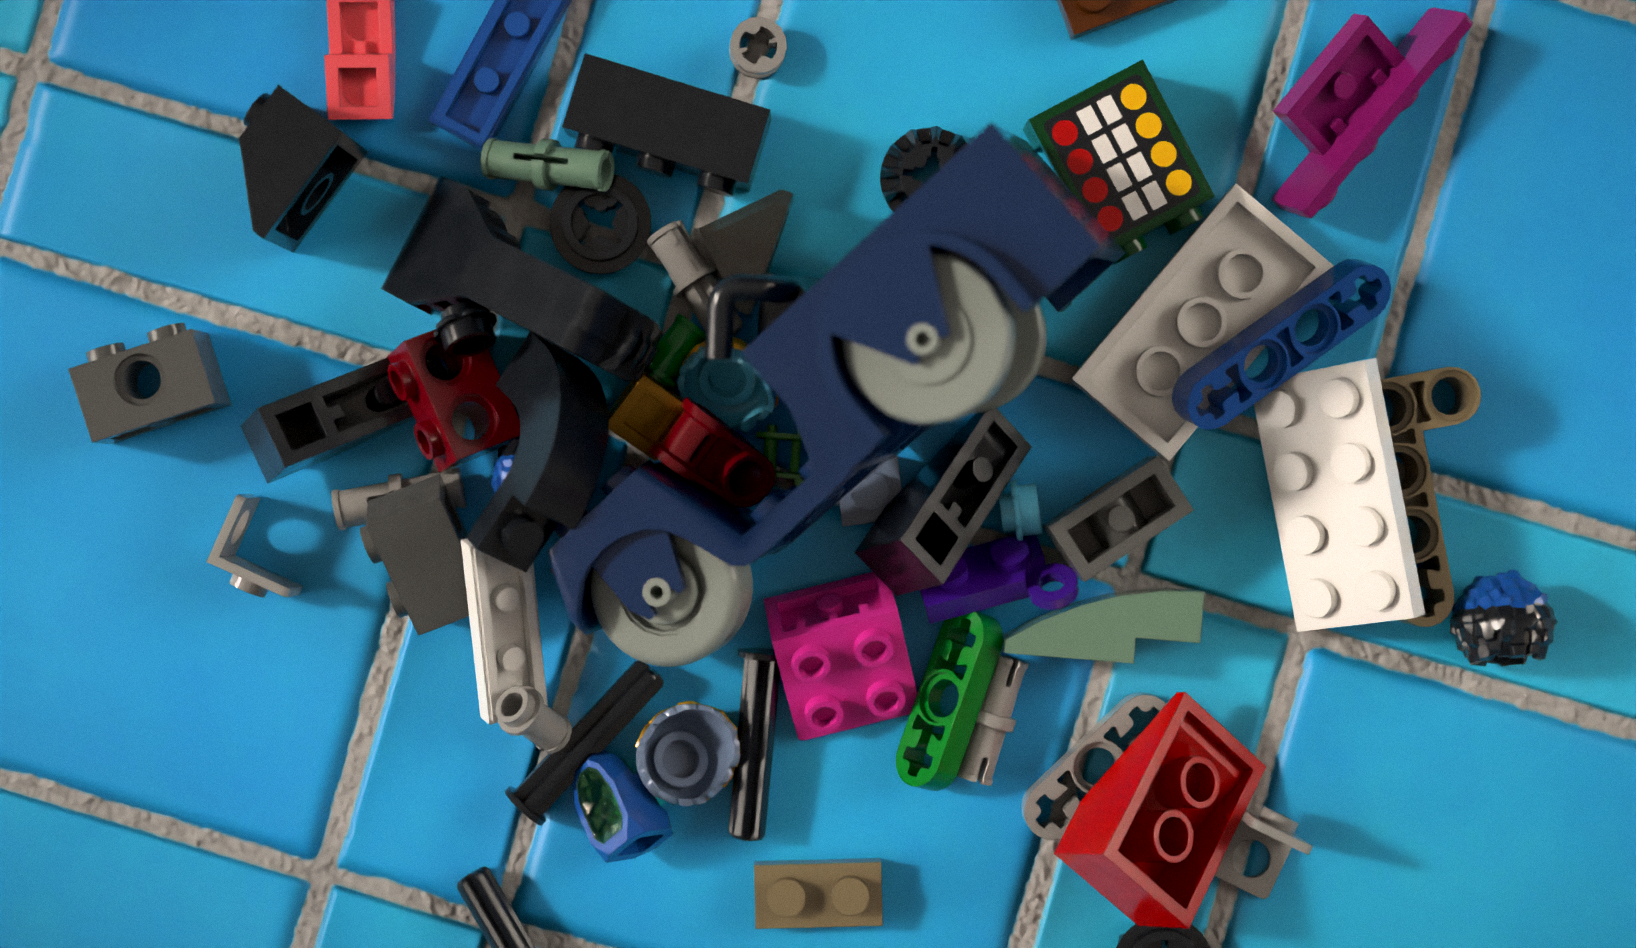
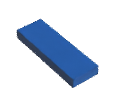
[428,0,572,151]

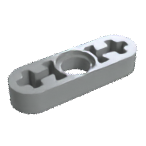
[1021,692,1166,840]

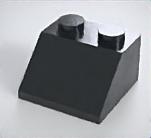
[239,85,368,253]

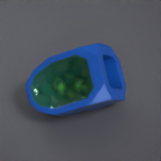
[573,751,673,863]

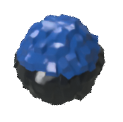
[1450,570,1558,667]

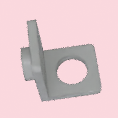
[206,494,303,598]
[1214,806,1313,899]

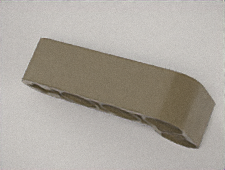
[1381,367,1481,627]

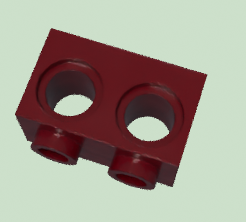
[387,329,520,473]

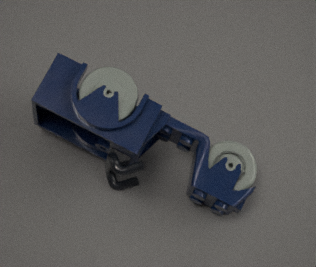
[547,122,1126,667]

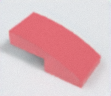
[324,0,396,120]

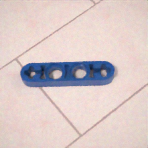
[1172,259,1391,430]

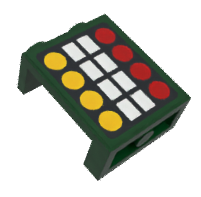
[1023,59,1215,265]

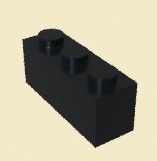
[562,53,771,197]

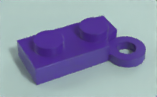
[919,535,1079,624]

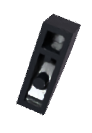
[241,355,448,484]
[854,408,1032,596]

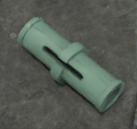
[480,138,615,192]

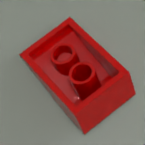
[1054,692,1266,928]

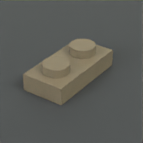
[754,858,883,929]

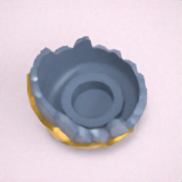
[635,701,741,806]

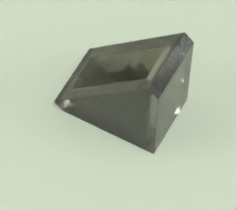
[698,189,794,320]

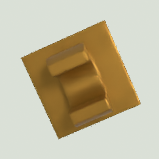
[608,371,684,461]

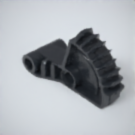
[380,176,663,381]

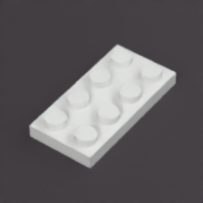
[1069,184,1334,461]
[1254,358,1425,632]

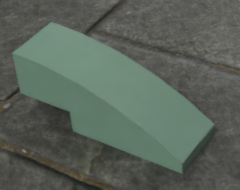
[1002,588,1204,664]

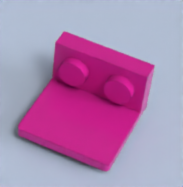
[763,572,917,741]

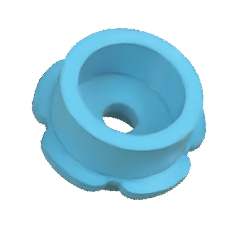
[999,480,1042,541]

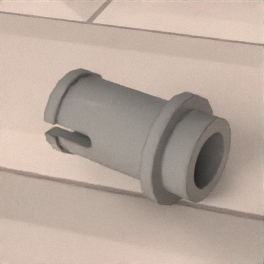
[495,686,572,754]

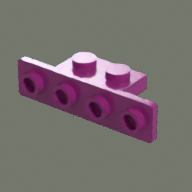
[1272,7,1473,218]

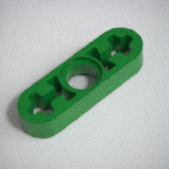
[896,612,1003,791]

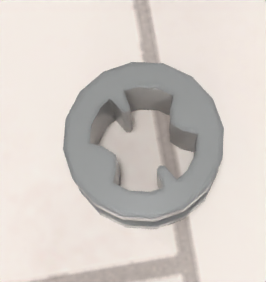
[729,17,787,79]

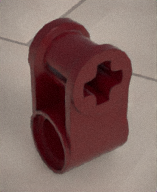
[648,397,776,508]

